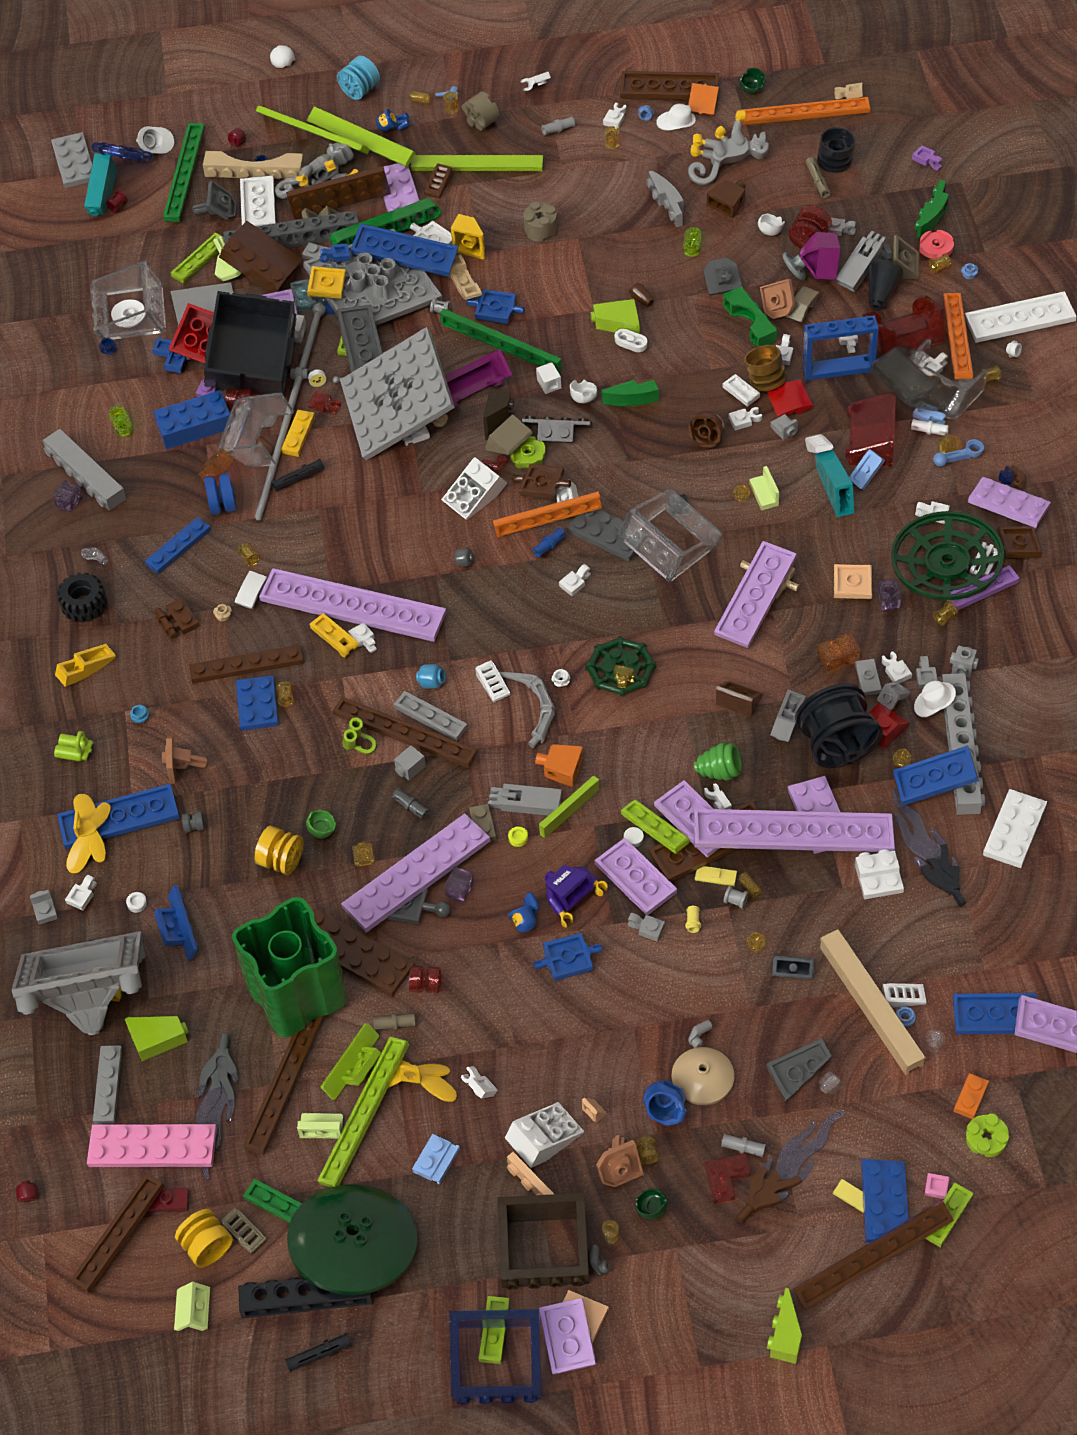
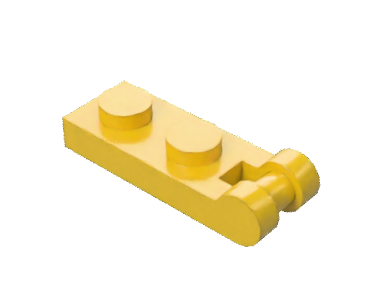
[310,613,359,658]

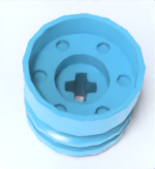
[337,56,380,100]

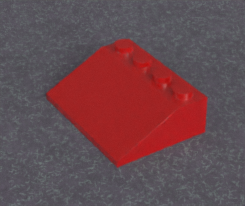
[168,303,214,364]

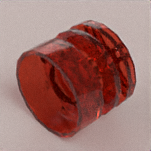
[788,205,832,249]

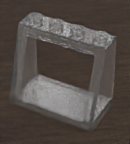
[91,260,166,341]
[617,488,723,582]

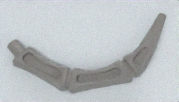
[499,672,555,748]

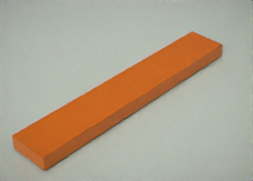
[493,491,603,537]

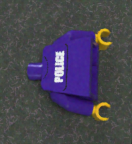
[545,865,608,928]

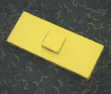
[695,866,737,886]
[833,1179,864,1213]

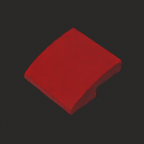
[766,380,814,418]

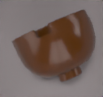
[688,411,725,448]

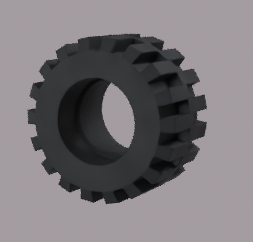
[57,572,107,622]

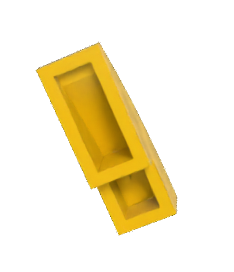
[55,644,116,687]

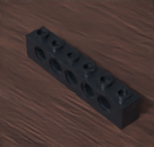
[238,1277,372,1319]

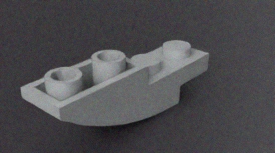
[647,171,684,227]

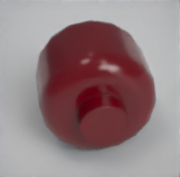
[228,128,246,147]
[16,1180,38,1203]

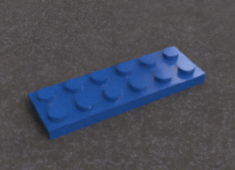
[351,223,458,277]
[57,784,180,850]

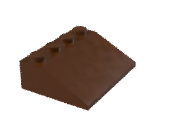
[219,221,303,293]

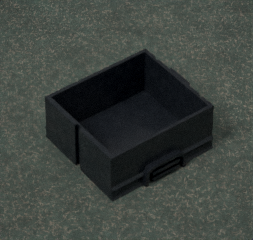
[204,291,297,397]

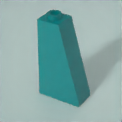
[84,153,118,216]
[815,449,854,517]

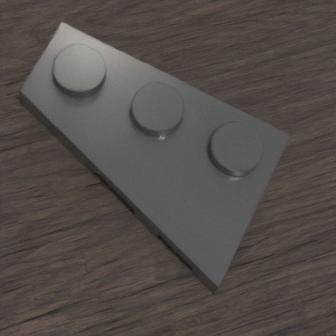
[766,1038,832,1103]

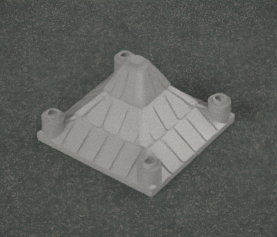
[12,931,146,1035]

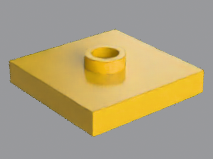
[307,266,346,299]

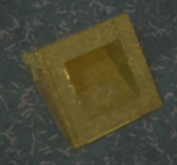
[939,433,962,453]

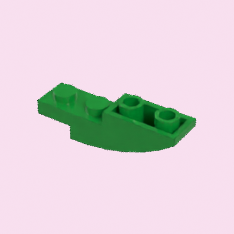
[915,180,949,238]

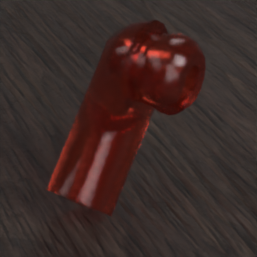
[482,454,507,471]

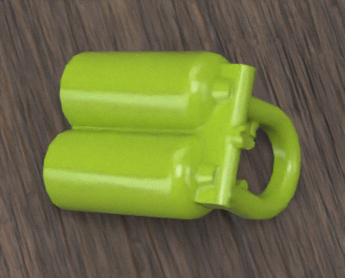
[342,718,376,754]
[54,731,93,761]

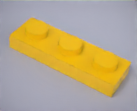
[281,410,315,457]

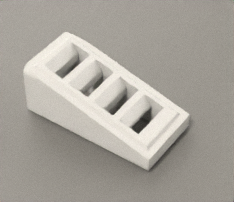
[805,434,833,453]
[475,660,510,703]
[882,983,927,1008]

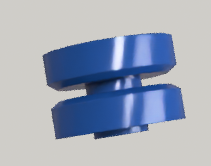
[204,473,237,516]

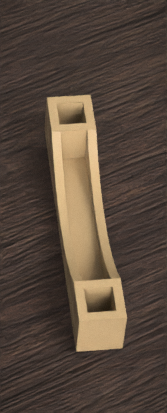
[203,151,305,179]

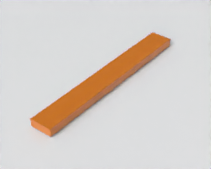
[738,97,871,125]
[943,293,973,379]

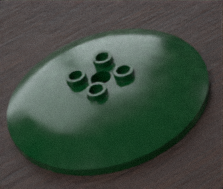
[287,1184,417,1295]

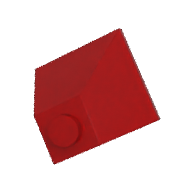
[869,702,910,749]

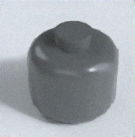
[454,548,475,567]

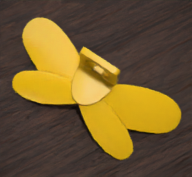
[66,794,111,874]
[388,1060,457,1102]

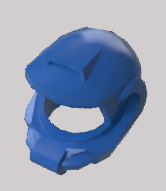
[643,1080,687,1125]

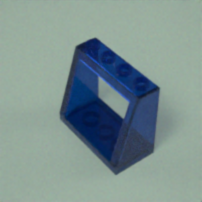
[450,1309,542,1404]

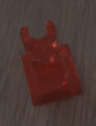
[307,391,341,414]

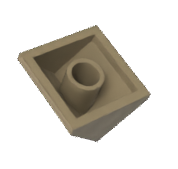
[892,234,919,279]
[485,414,533,455]

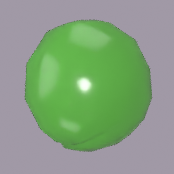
[306,810,336,839]

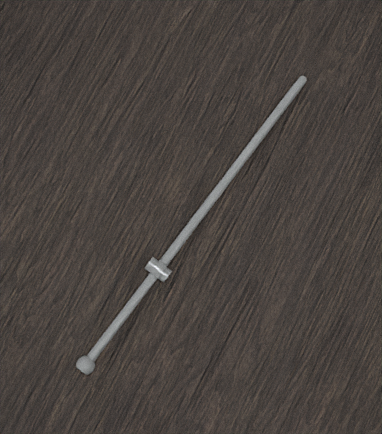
[255,303,326,521]

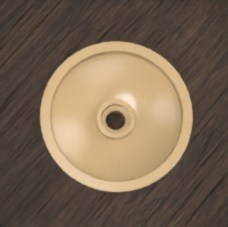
[672,1047,734,1105]

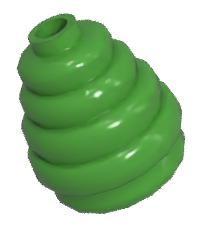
[694,742,742,781]

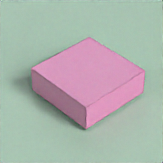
[924,1173,949,1199]

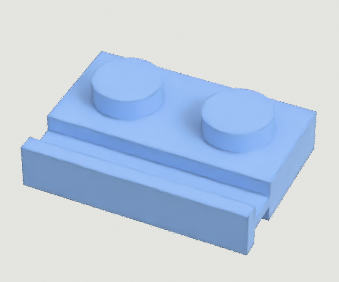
[412,1134,460,1185]

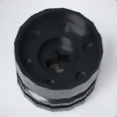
[817,127,855,173]

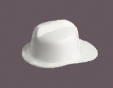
[657,104,696,131]
[136,126,174,154]
[914,681,956,717]

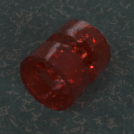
[226,388,254,411]
[409,965,441,994]

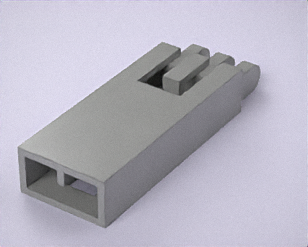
[836,231,887,292]
[488,784,562,816]

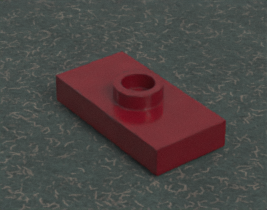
[147,1188,189,1212]

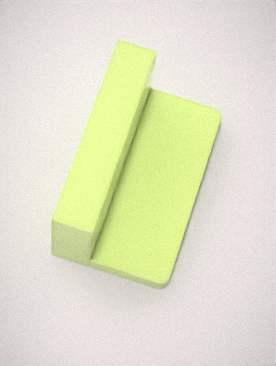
[749,466,779,510]
[297,1113,343,1139]
[174,1282,210,1331]

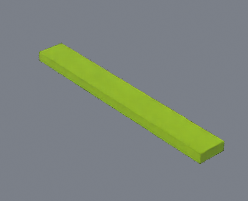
[256,106,370,154]
[306,106,415,168]
[411,155,543,171]
[317,1037,410,1187]

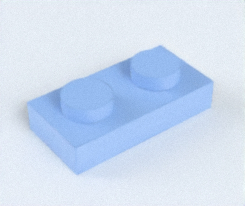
[849,449,885,490]

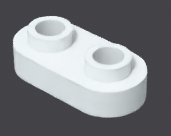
[615,329,647,352]

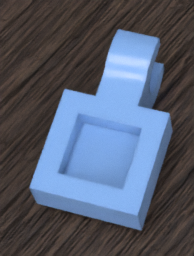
[913,401,946,425]

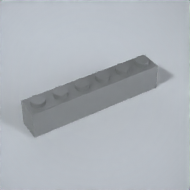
[43,429,126,511]

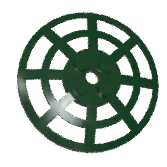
[891,511,1004,601]

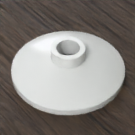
[111,300,145,326]

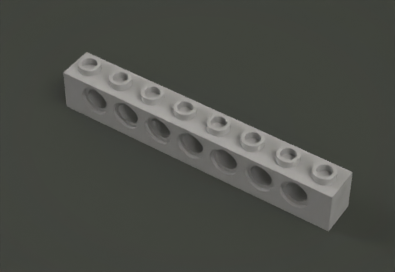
[941,673,985,815]

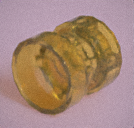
[635,1136,659,1165]

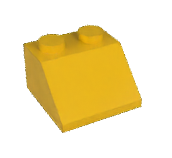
[451,214,486,260]

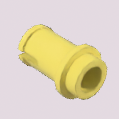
[685,906,701,933]

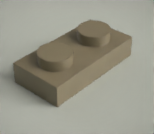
[469,804,496,841]

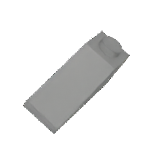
[770,690,806,742]

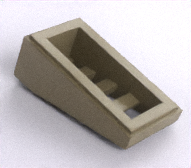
[220,1207,267,1255]

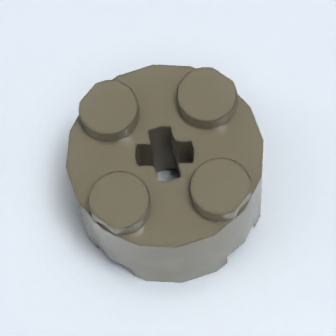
[461,91,500,131]
[523,201,557,242]

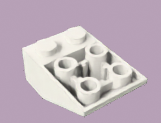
[441,457,507,520]
[505,1102,584,1168]

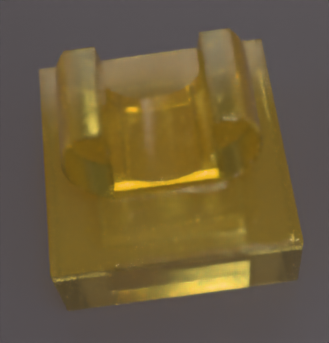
[613,665,635,689]
[352,842,375,867]

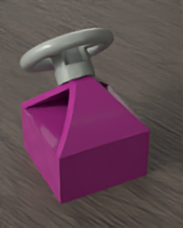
[783,232,840,281]

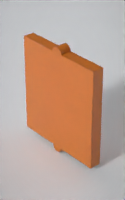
[688,83,719,116]

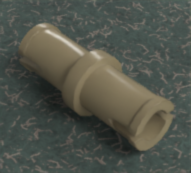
[373,1013,415,1030]

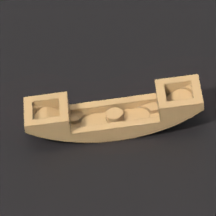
[450,254,482,300]

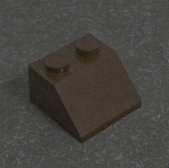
[483,390,515,440]

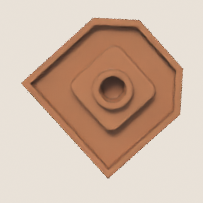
[760,279,797,319]
[162,736,207,784]
[596,1135,644,1187]

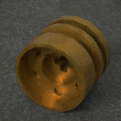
[744,345,787,391]

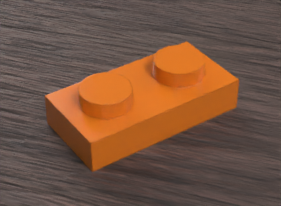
[954,1073,989,1119]

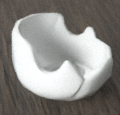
[270,45,296,68]
[758,213,785,236]
[570,380,597,404]

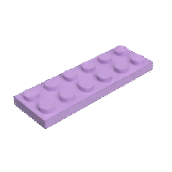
[714,541,797,649]

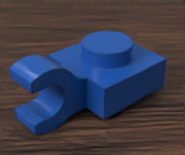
[319,244,351,263]

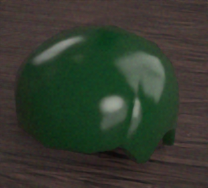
[740,68,765,94]
[635,1188,668,1221]

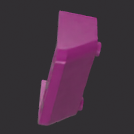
[445,350,512,406]

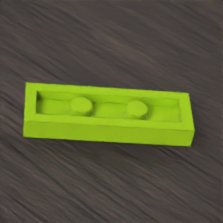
[925,1183,974,1248]
[479,1296,510,1364]

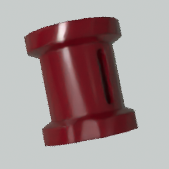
[106,190,128,212]

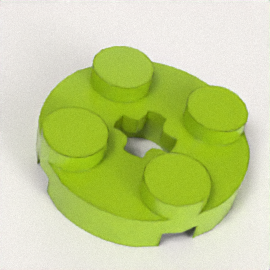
[510,436,546,468]
[966,1114,1009,1157]

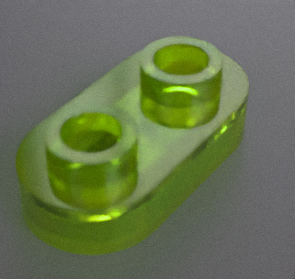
[683,227,702,257]
[108,406,133,436]

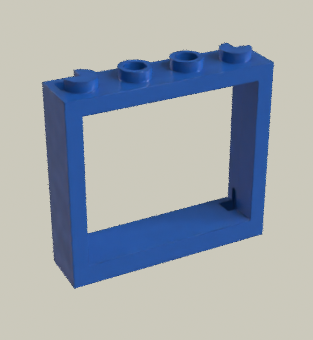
[802,315,879,381]

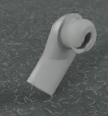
[688,1020,712,1048]

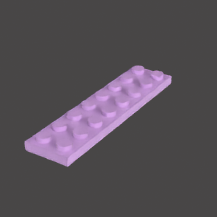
[341,814,490,933]

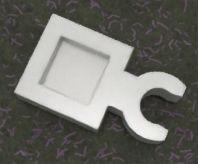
[603,103,626,129]
[728,407,762,431]
[882,652,912,683]

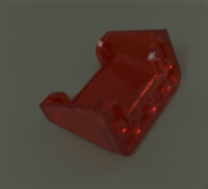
[863,296,947,358]
[845,392,896,467]

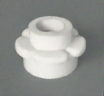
[1006,341,1022,358]
[552,669,570,687]

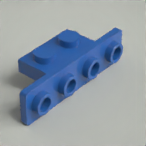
[154,885,198,961]

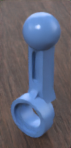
[933,439,984,467]

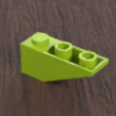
[767,1288,802,1364]

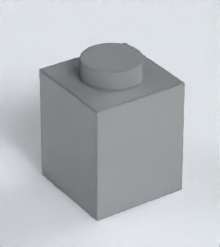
[394,745,426,781]

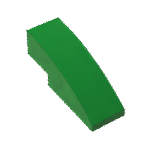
[601,379,659,406]

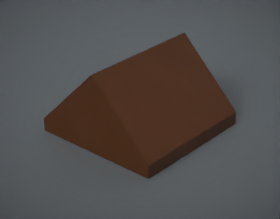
[716,681,763,717]

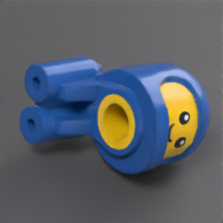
[376,109,410,132]
[508,892,539,933]

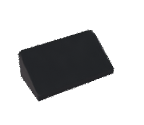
[772,955,814,979]

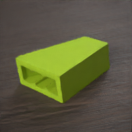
[590,299,640,334]
[125,1016,189,1061]

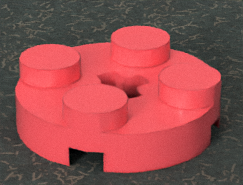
[919,230,954,262]

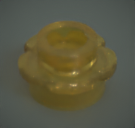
[733,484,750,501]
[892,749,912,767]
[746,932,766,951]

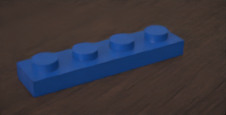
[145,517,211,575]

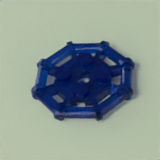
[91,142,153,162]

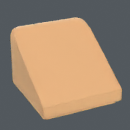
[582,1098,607,1123]

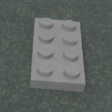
[51,132,92,188]

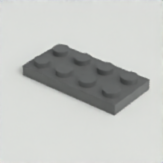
[336,304,383,373]
[567,509,649,562]

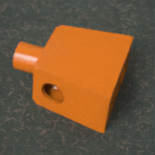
[535,744,583,787]

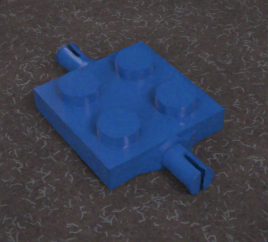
[466,289,525,324]
[533,933,602,981]

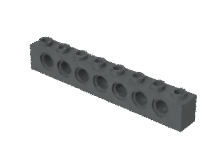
[223,210,358,248]

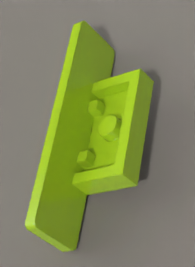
[321,1023,381,1100]

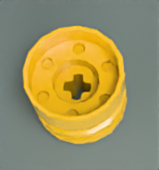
[255,825,304,875]
[175,1209,233,1268]

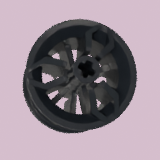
[795,683,883,768]

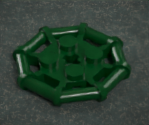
[585,636,657,696]

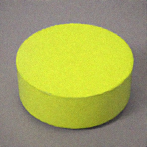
[508,827,528,847]

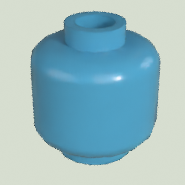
[416,664,446,689]

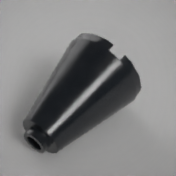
[869,259,903,310]

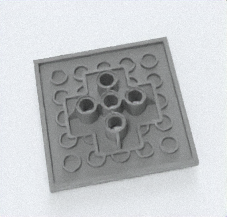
[303,229,442,325]
[340,327,455,461]

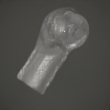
[81,547,108,565]

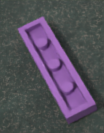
[947,565,1020,612]

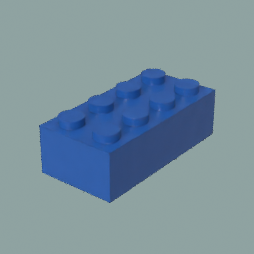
[153,390,233,450]

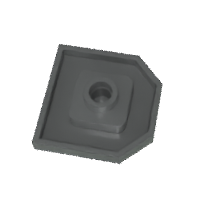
[193,180,236,220]
[703,257,743,296]

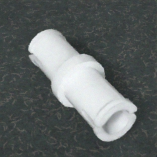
[911,419,949,437]

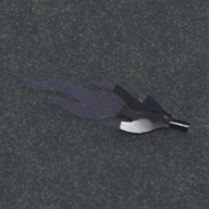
[892,788,966,907]

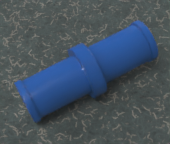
[532,528,566,558]

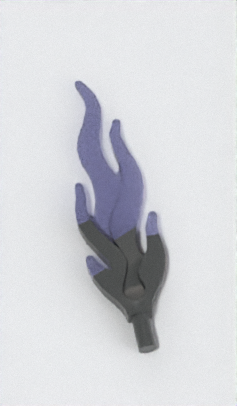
[195,1034,238,1180]

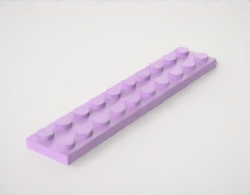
[259,568,446,642]
[693,809,895,852]

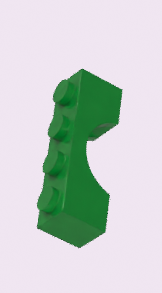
[723,286,778,348]

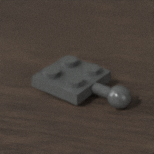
[386,888,451,925]

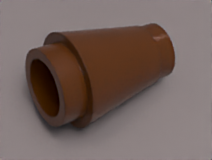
[629,283,654,307]

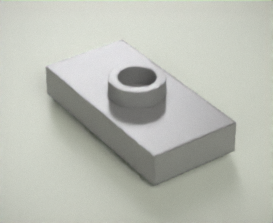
[855,659,882,696]

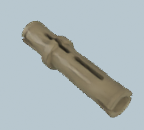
[805,157,831,198]

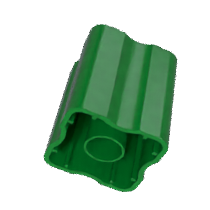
[232,897,348,1038]

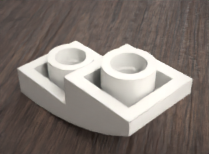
[235,571,267,610]

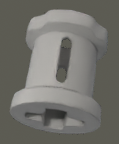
[430,298,452,313]
[723,886,749,909]

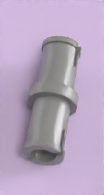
[541,116,575,136]
[721,1133,766,1157]

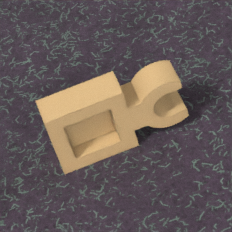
[835,83,863,99]

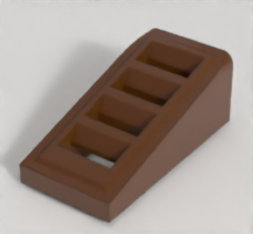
[424,163,453,198]

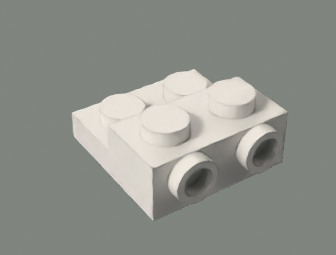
[855,850,904,899]

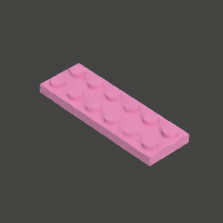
[87,1124,217,1167]

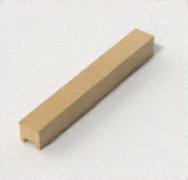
[820,929,925,1075]

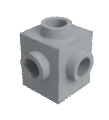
[950,646,979,678]

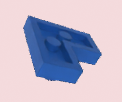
[152,338,186,373]

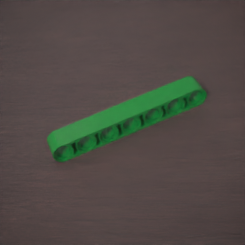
[330,198,441,245]

